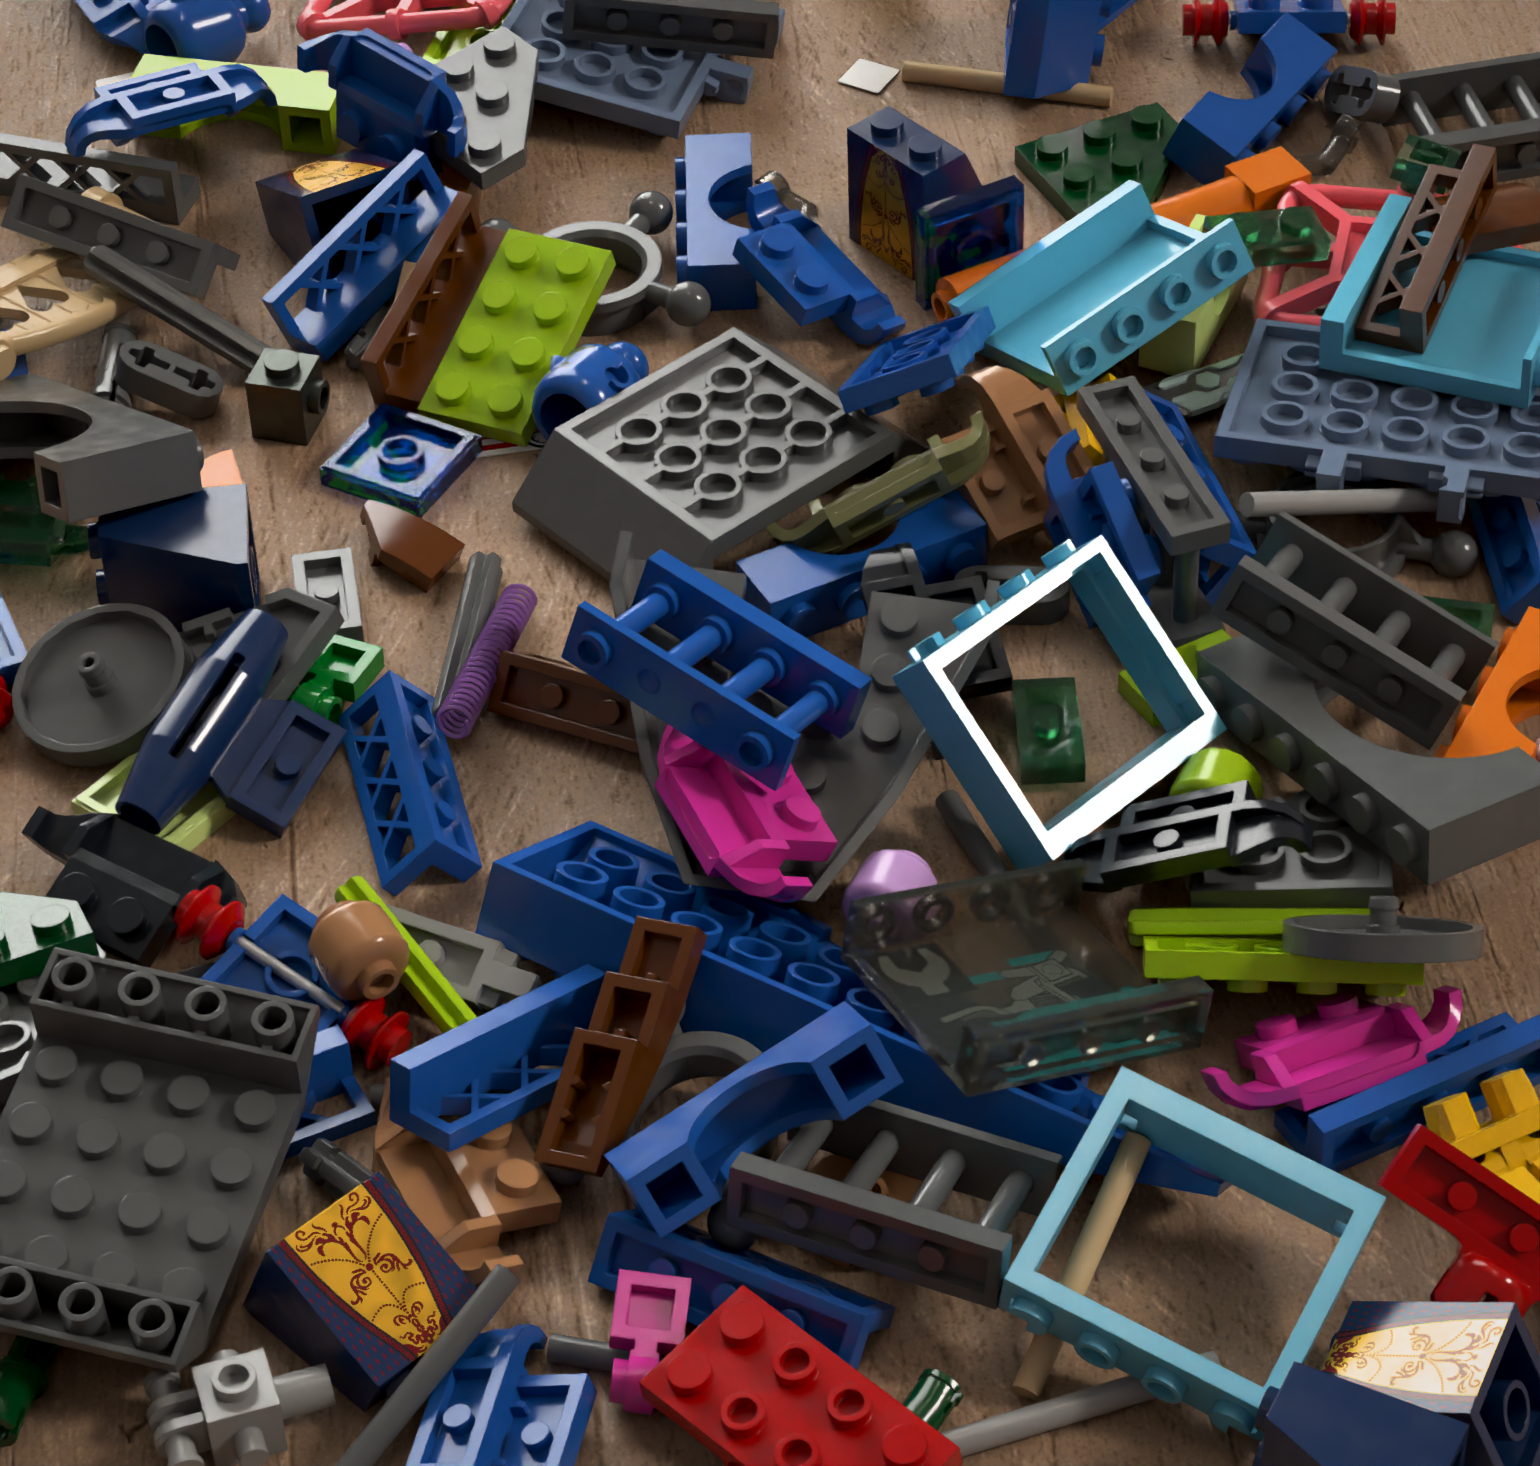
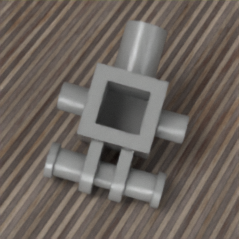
[143,1348,336,1466]

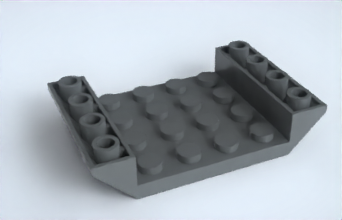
[512,327,930,582]
[0,947,320,1373]

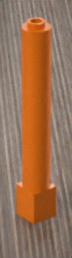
[931,146,1312,322]

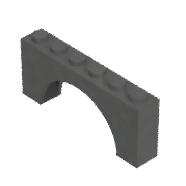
[0,373,204,523]
[1196,635,1540,886]

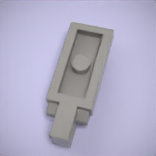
[386,904,543,1011]

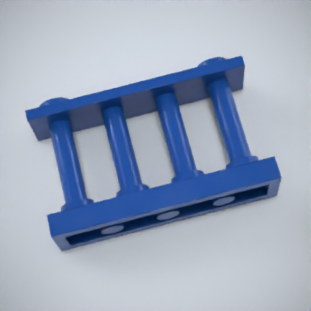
[561,549,873,791]

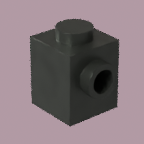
[245,348,330,446]

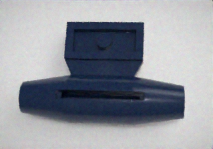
[115,608,347,838]

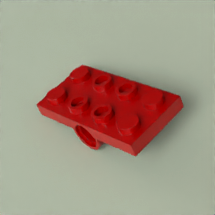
[639,1285,963,1466]

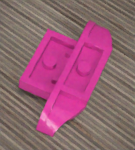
[654,724,838,903]
[1200,985,1463,1112]

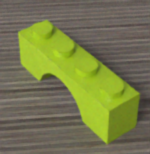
[131,54,342,155]

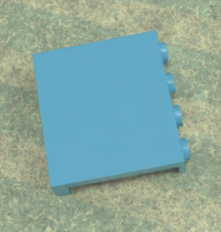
[948,180,1255,397]
[1319,194,1540,410]

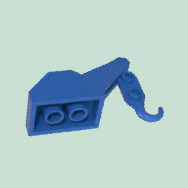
[1003,0,1138,99]

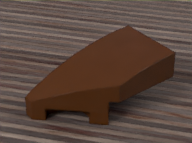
[360,500,465,593]

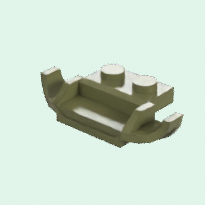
[765,410,991,555]

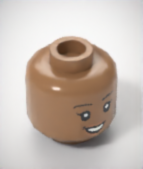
[308,900,410,1002]

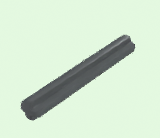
[83,245,273,374]
[431,551,503,729]

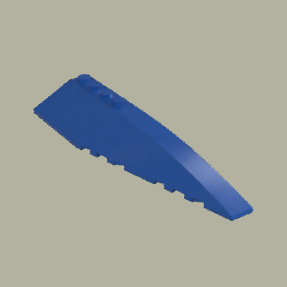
[475,821,1232,1197]

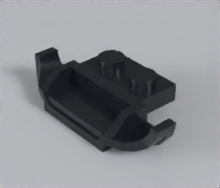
[860,542,1013,760]
[1058,779,1314,903]
[21,806,247,968]

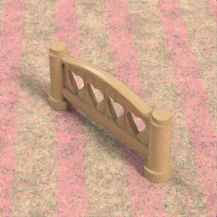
[0,186,153,381]

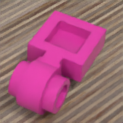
[609,1269,692,1415]

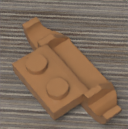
[941,366,1094,551]
[372,1077,562,1285]

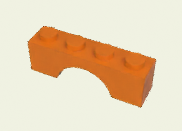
[1435,606,1540,759]

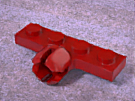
[1377,1124,1540,1318]

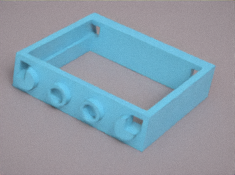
[892,535,1227,874]
[998,1066,1386,1442]

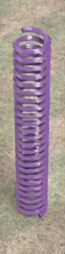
[436,583,538,739]

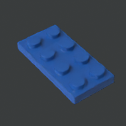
[837,306,996,416]

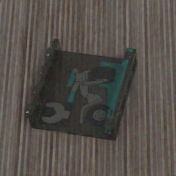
[840,858,1214,1097]

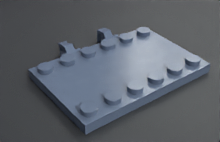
[500,0,785,139]
[1213,318,1540,524]

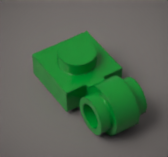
[287,634,385,725]

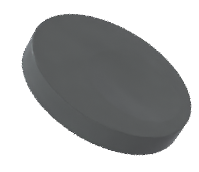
[12,603,193,767]
[1282,896,1484,963]

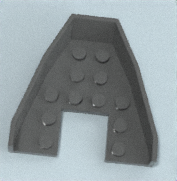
[609,530,1000,902]

